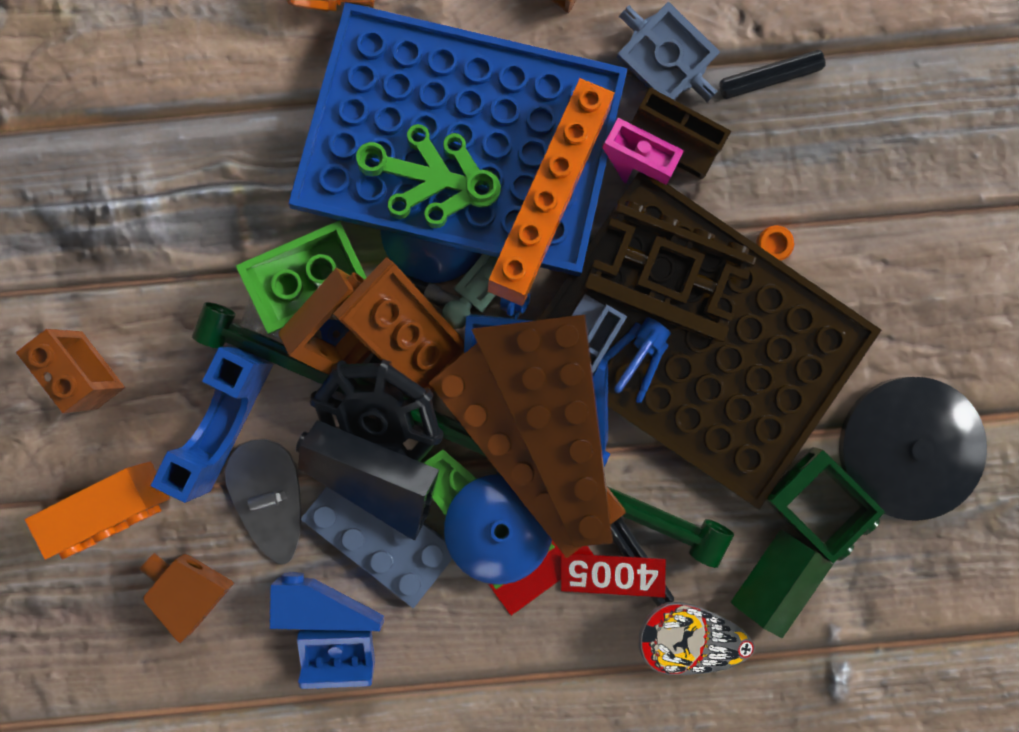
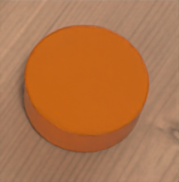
[756,225,794,261]

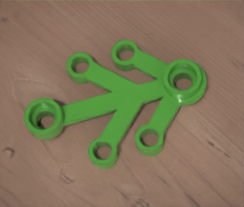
[356,124,501,228]

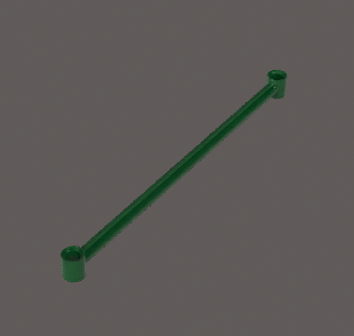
[192,302,734,568]

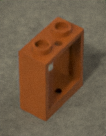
[278,267,371,375]
[16,329,126,413]

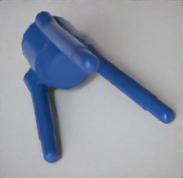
[603,317,671,403]

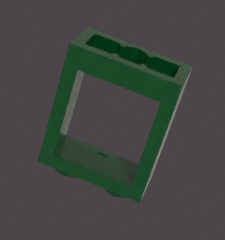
[766,447,885,564]

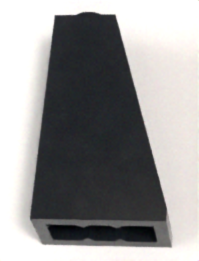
[296,420,439,540]

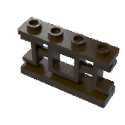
[583,201,757,342]

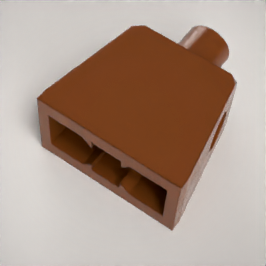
[140,553,235,644]

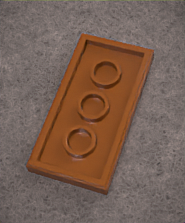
[333,257,464,393]

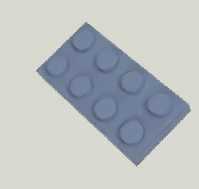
[301,487,452,608]

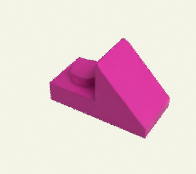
[602,118,684,185]

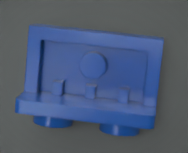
[297,630,375,689]

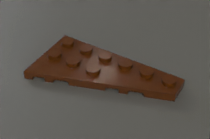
[471,315,613,547]

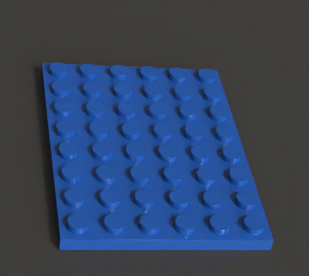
[288,2,628,277]

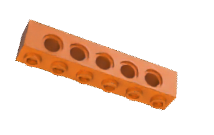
[488,78,615,307]

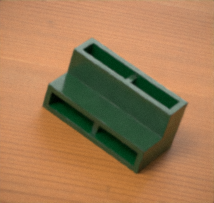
[730,529,833,638]

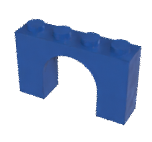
[150,347,274,503]

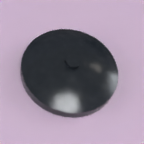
[839,376,987,521]

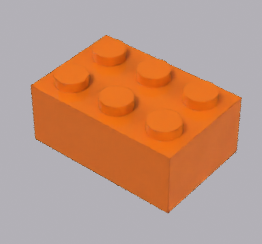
[24,461,170,560]

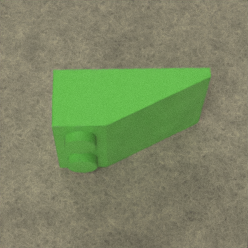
[235,220,367,335]

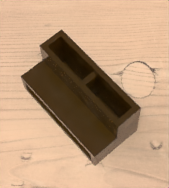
[631,87,731,179]

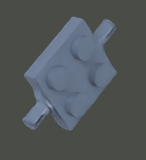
[616,1,720,103]

